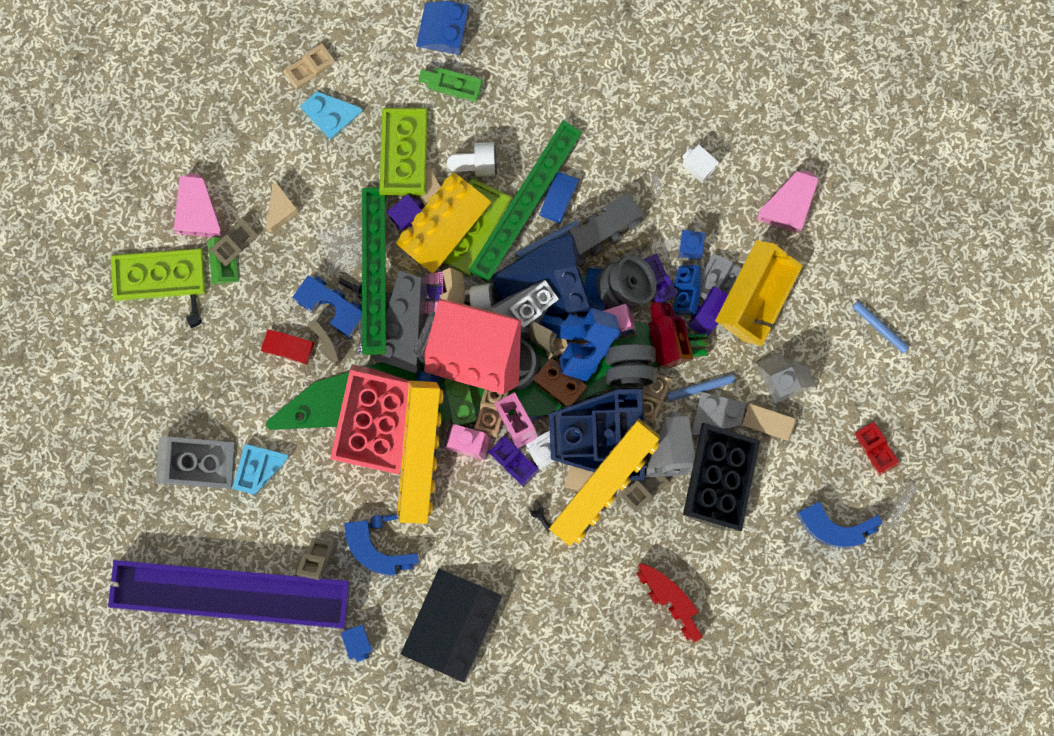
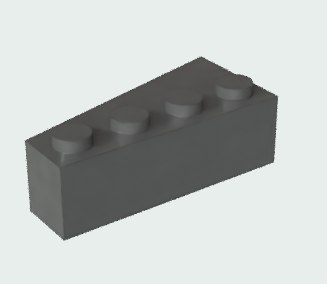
[373,269,428,373]

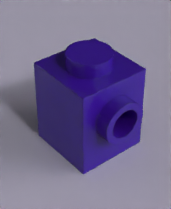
[387,195,424,232]

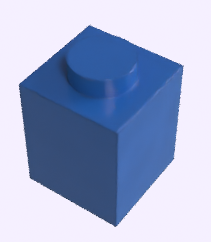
[678,230,705,260]
[340,624,373,663]

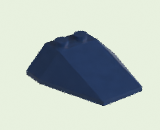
[491,234,597,321]
[549,388,646,481]

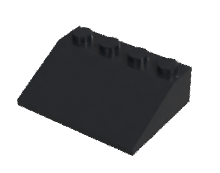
[683,423,760,532]
[400,569,503,683]

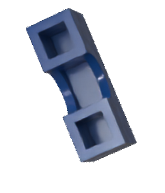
[292,275,362,339]
[559,308,620,381]

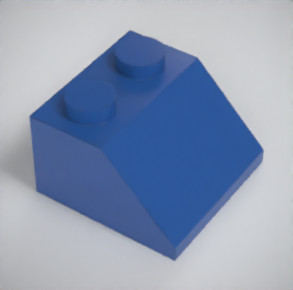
[416,1,469,55]

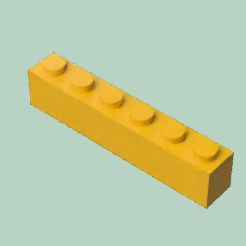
[397,381,443,524]
[549,418,660,547]

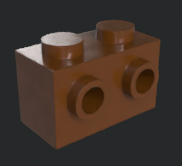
[533,358,587,408]

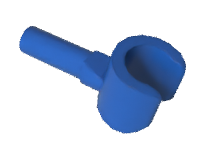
[370,514,398,529]

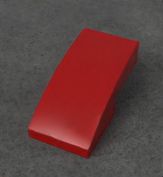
[261,329,315,365]
[854,422,899,476]

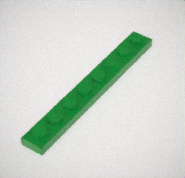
[468,120,582,283]
[362,187,386,355]

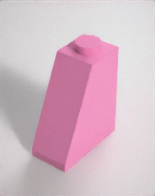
[756,171,819,234]
[174,173,223,237]

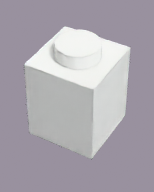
[682,144,719,184]

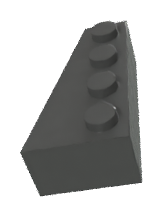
[556,192,643,268]

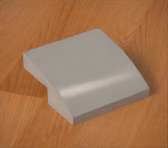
[700,253,742,300]

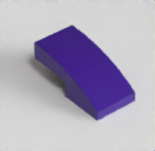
[643,253,677,303]
[687,286,728,338]
[488,436,539,487]

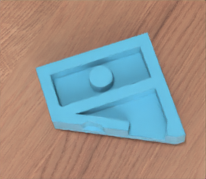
[300,91,363,140]
[232,444,289,495]

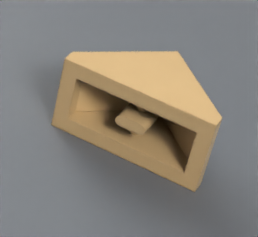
[266,183,299,233]

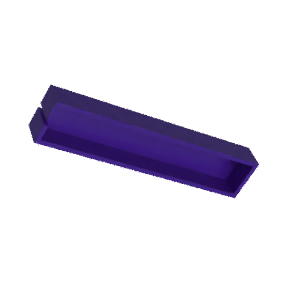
[108,560,351,630]

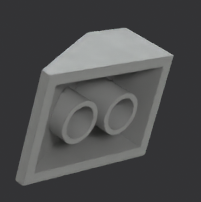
[155,436,234,489]

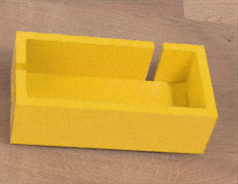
[396,172,491,274]
[715,240,803,346]

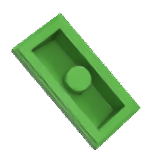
[208,237,239,285]

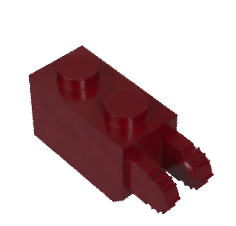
[648,302,694,368]

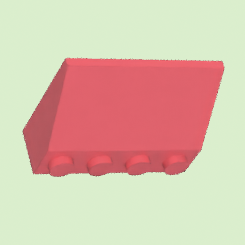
[425,299,521,394]
[330,364,409,475]

